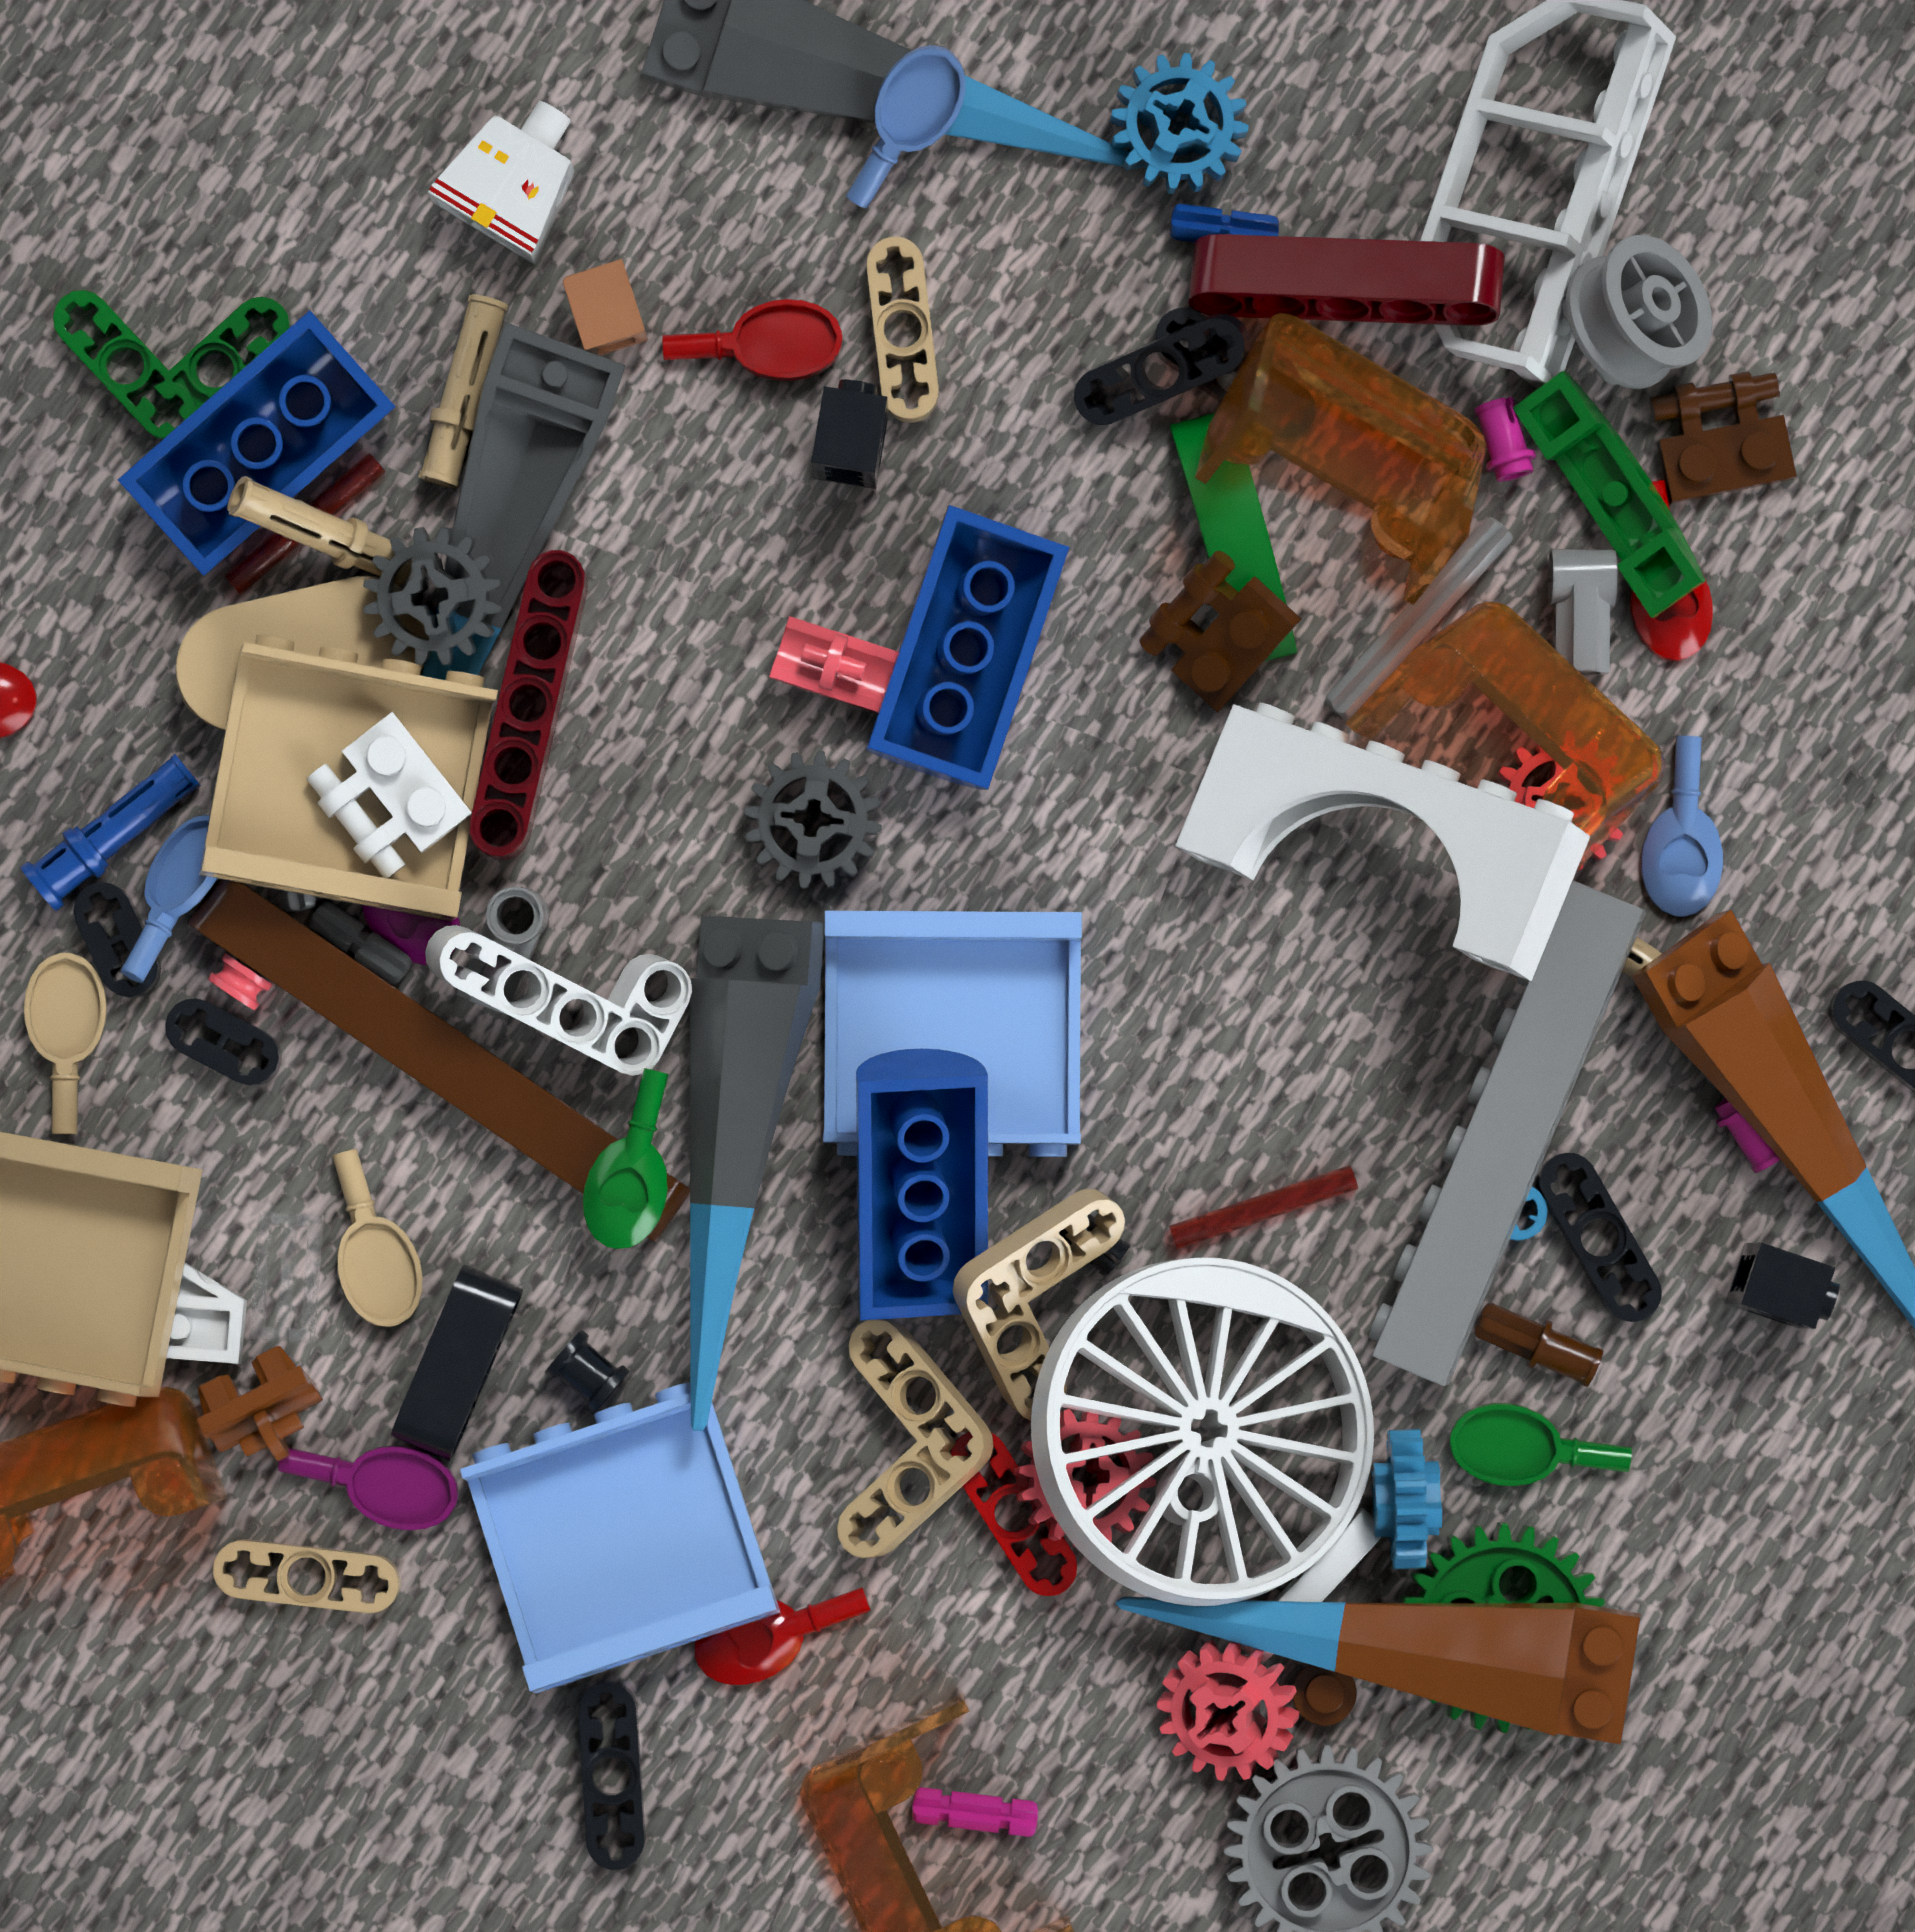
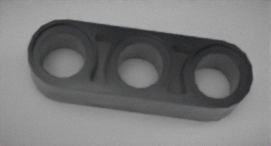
[391,1265,523,1461]

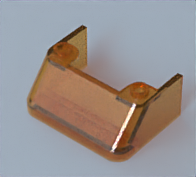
[1195,313,1486,605]
[1345,601,1665,872]
[800,1693,1075,1932]

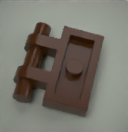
[1649,371,1797,504]
[1139,551,1302,713]

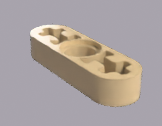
[867,237,939,423]
[213,1539,401,1613]

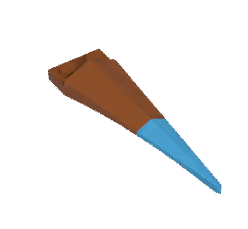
[1632,910,1915,1329]
[1115,1596,1641,1745]

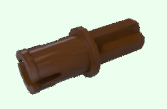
[1474,1303,1603,1387]

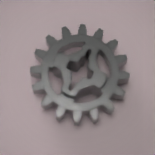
[363,527,504,665]
[744,751,882,890]

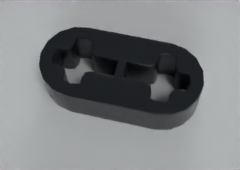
[73,882,161,998]
[165,998,282,1086]

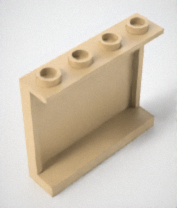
[199,635,498,921]
[0,1132,203,1407]

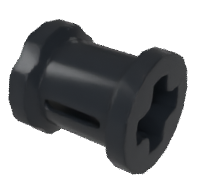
[544,1330,630,1415]

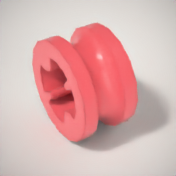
[208,953,273,1011]

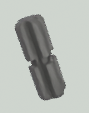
[309,901,412,985]

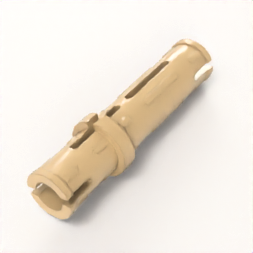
[418,294,509,489]
[227,476,413,586]

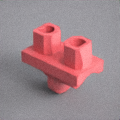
[769,616,898,714]

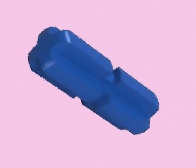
[1170,204,1279,242]

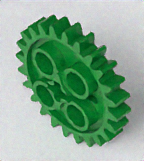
[1400,1522,1605,1733]

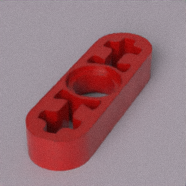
[951,1432,1077,1596]

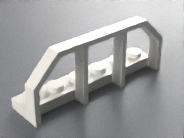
[1420,0,1676,388]

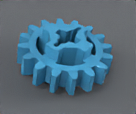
[1109,53,1249,194]
[1371,1429,1442,1569]

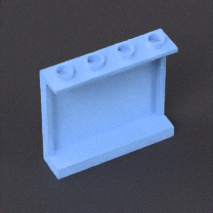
[823,911,1082,1157]
[460,1382,781,1694]

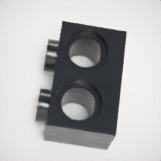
[811,379,889,489]
[1725,1242,1840,1329]

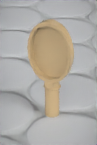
[24,953,107,1135]
[332,1148,423,1327]

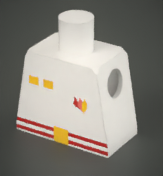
[428,100,574,265]

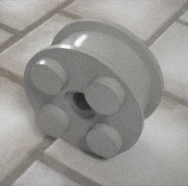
[1562,235,1712,389]

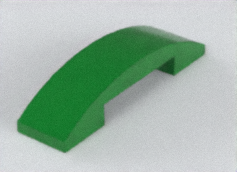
[1513,371,1705,618]
[1169,409,1298,662]

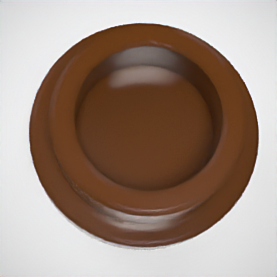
[1293,1664,1357,1726]

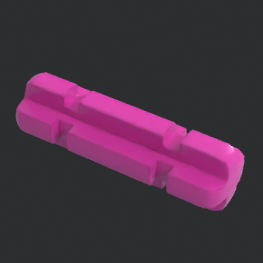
[912,1787,1038,1837]

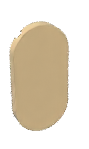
[175,576,429,732]

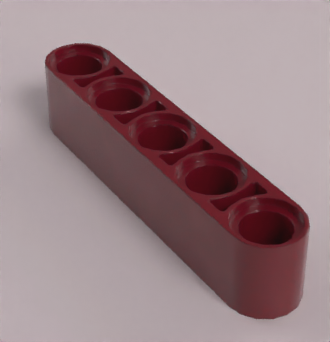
[1188,234,1505,326]
[470,550,588,860]

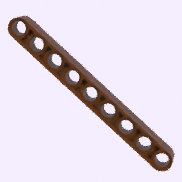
[187,878,690,1243]

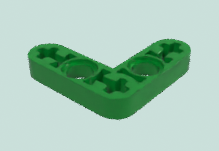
[53,290,292,441]

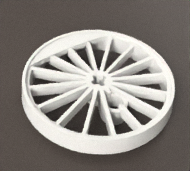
[1031,1258,1374,1606]

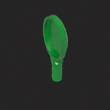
[583,1068,669,1249]
[1449,1403,1632,1486]

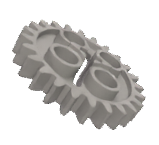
[1223,1743,1433,1932]

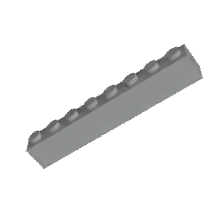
[1368,880,1647,1387]

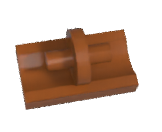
[196,1346,323,1462]

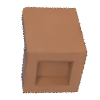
[563,259,648,356]

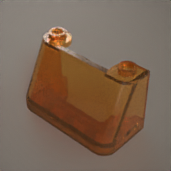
[0,1386,228,1579]

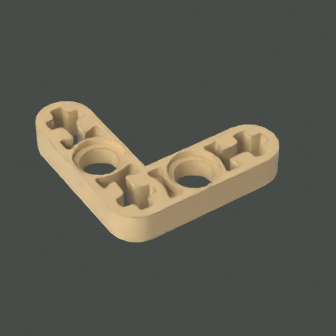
[953,1189,1125,1420]
[837,1319,994,1558]

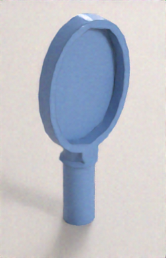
[846,45,966,208]
[1641,736,1723,917]
[120,815,217,983]

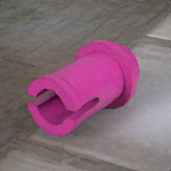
[1474,397,1536,482]
[1714,1098,1780,1173]

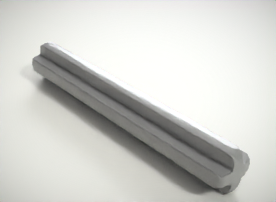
[1325,517,1513,721]

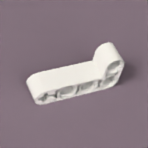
[425,925,692,1076]

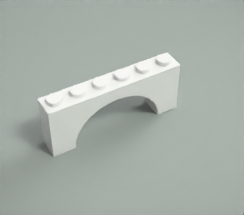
[1175,703,1590,981]

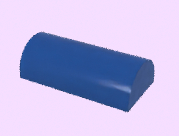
[118,310,396,576]
[866,505,1070,790]
[856,1048,988,1321]

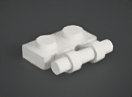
[306,712,472,879]

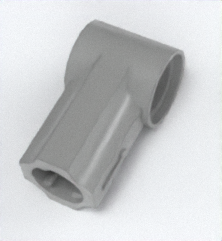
[1548,549,1617,676]
[456,887,550,1015]

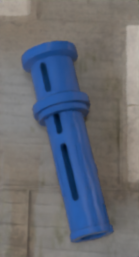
[20,754,201,912]

